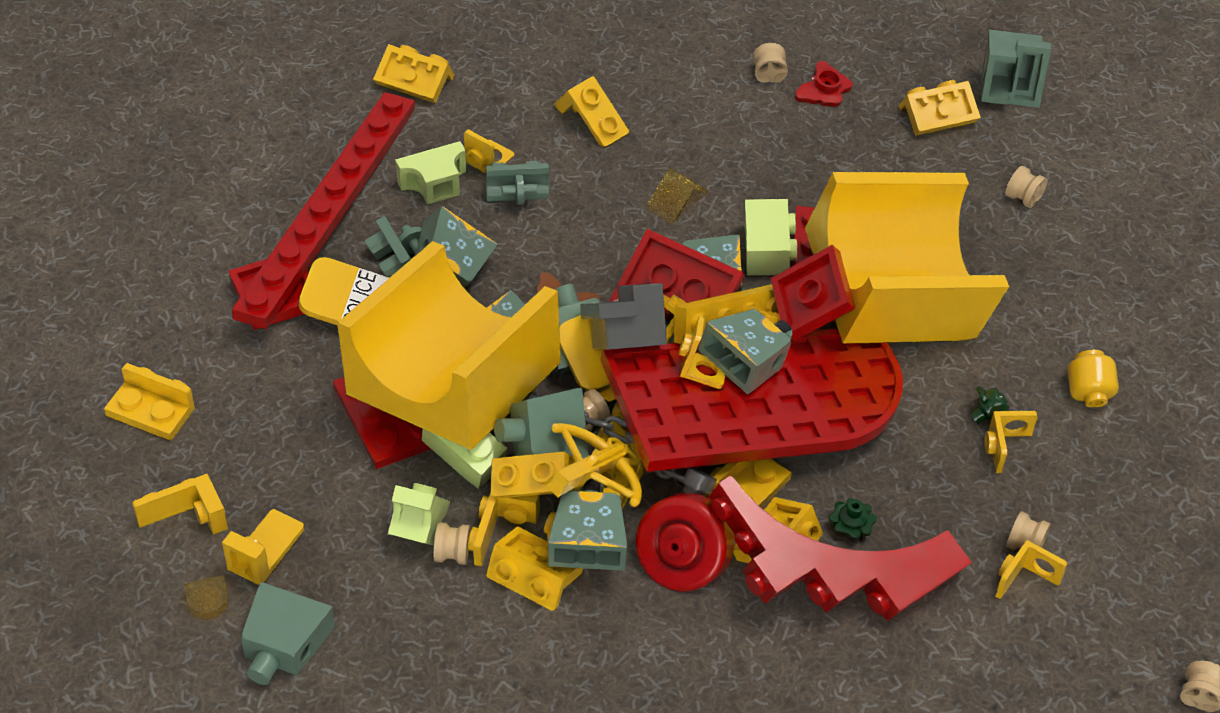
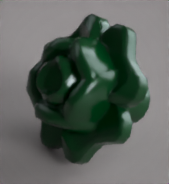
[970,386,1010,425]
[829,498,877,540]

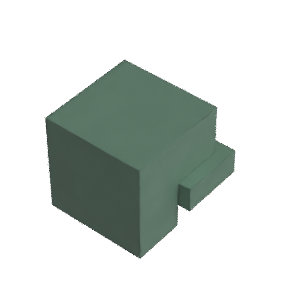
[981,30,1051,108]

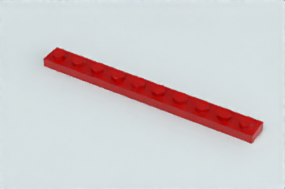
[232,92,415,330]

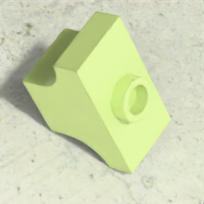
[395,141,466,205]
[388,483,450,545]

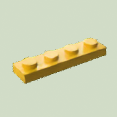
[674,284,779,344]

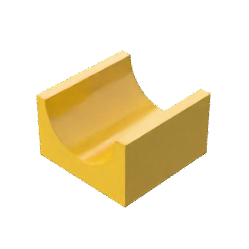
[805,172,1009,343]
[337,241,561,450]

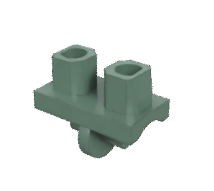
[486,161,549,205]
[365,216,422,278]

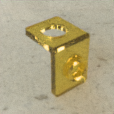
[646,167,709,223]

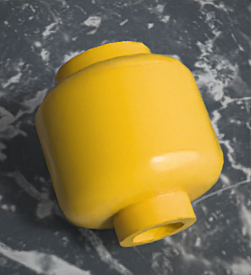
[1067,350,1119,407]

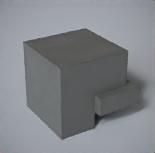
[580,283,667,350]

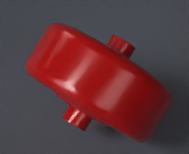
[635,493,735,592]

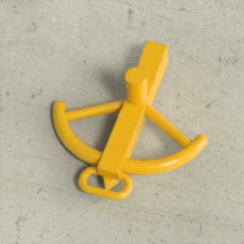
[547,423,642,507]

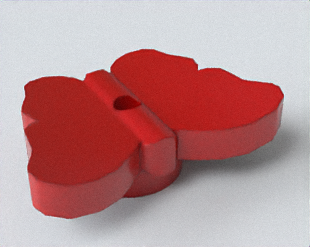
[795,61,853,107]

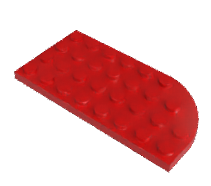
[600,329,903,472]

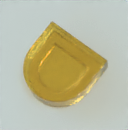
[184,575,229,620]

